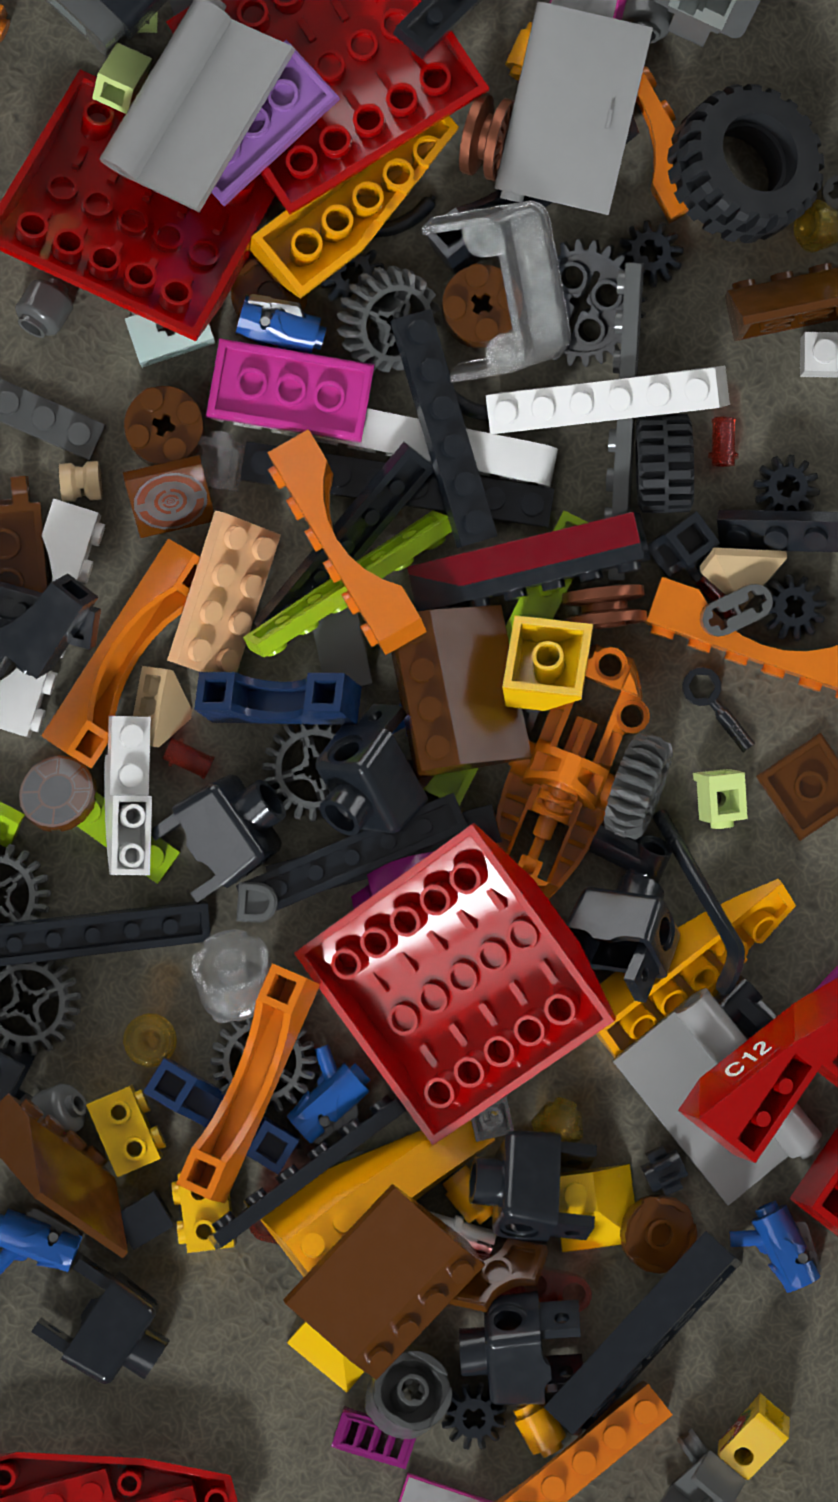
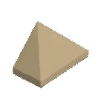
[700,548,787,609]
[133,666,192,748]

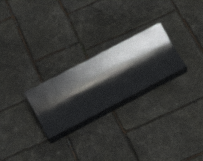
[544,1231,742,1436]

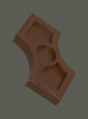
[449,1238,548,1313]

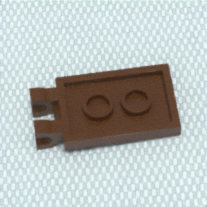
[0,476,49,593]

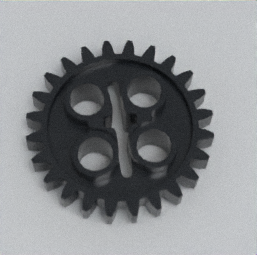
[520,238,647,367]

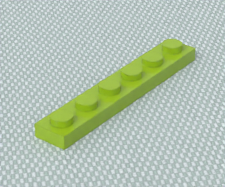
[243,510,452,658]

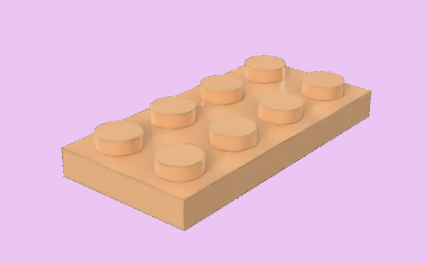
[167,511,281,673]

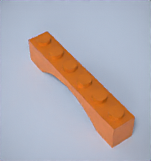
[636,66,689,224]
[267,429,427,655]
[41,539,200,769]
[644,577,838,699]
[176,963,320,1203]
[494,1380,673,1502]

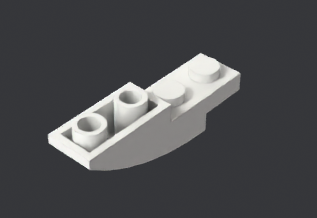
[104,716,152,875]

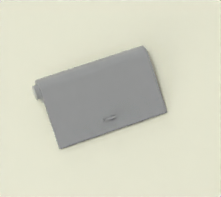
[100,0,296,212]
[494,1,653,215]
[612,988,822,1206]

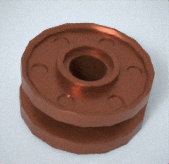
[459,93,514,181]
[562,585,647,629]

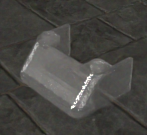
[421,201,571,383]

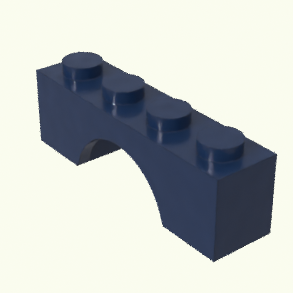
[194,672,362,725]
[143,1056,300,1175]

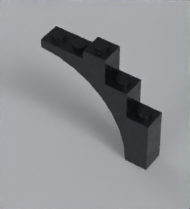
[0,573,99,681]

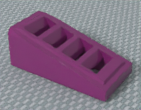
[331,1406,416,1469]

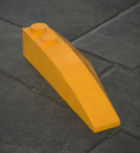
[250,116,459,299]
[596,879,796,1058]
[260,1117,495,1277]

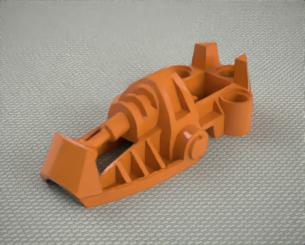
[496,644,650,900]

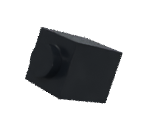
[121,1189,177,1250]

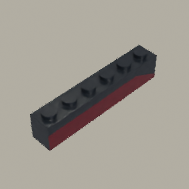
[407,512,651,612]

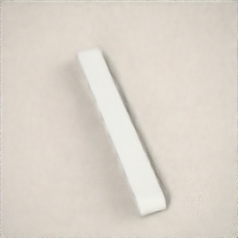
[211,408,558,488]

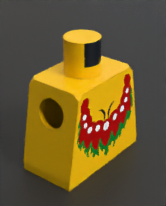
[717,1393,790,1480]

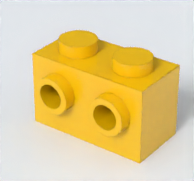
[86,1084,166,1177]
[172,1172,236,1253]

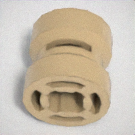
[59,461,102,502]

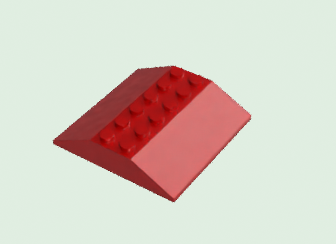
[166,0,490,215]
[0,69,277,341]
[294,823,616,1145]

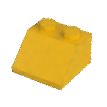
[502,615,593,711]

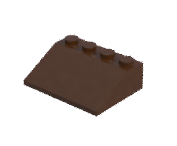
[725,263,838,341]
[391,605,532,778]
[0,1093,128,1258]
[283,1184,485,1380]

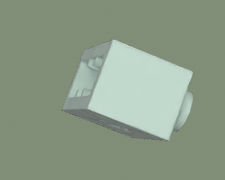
[125,312,215,368]

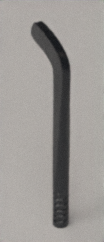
[653,809,745,995]

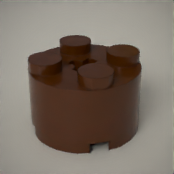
[442,264,521,348]
[124,386,205,466]

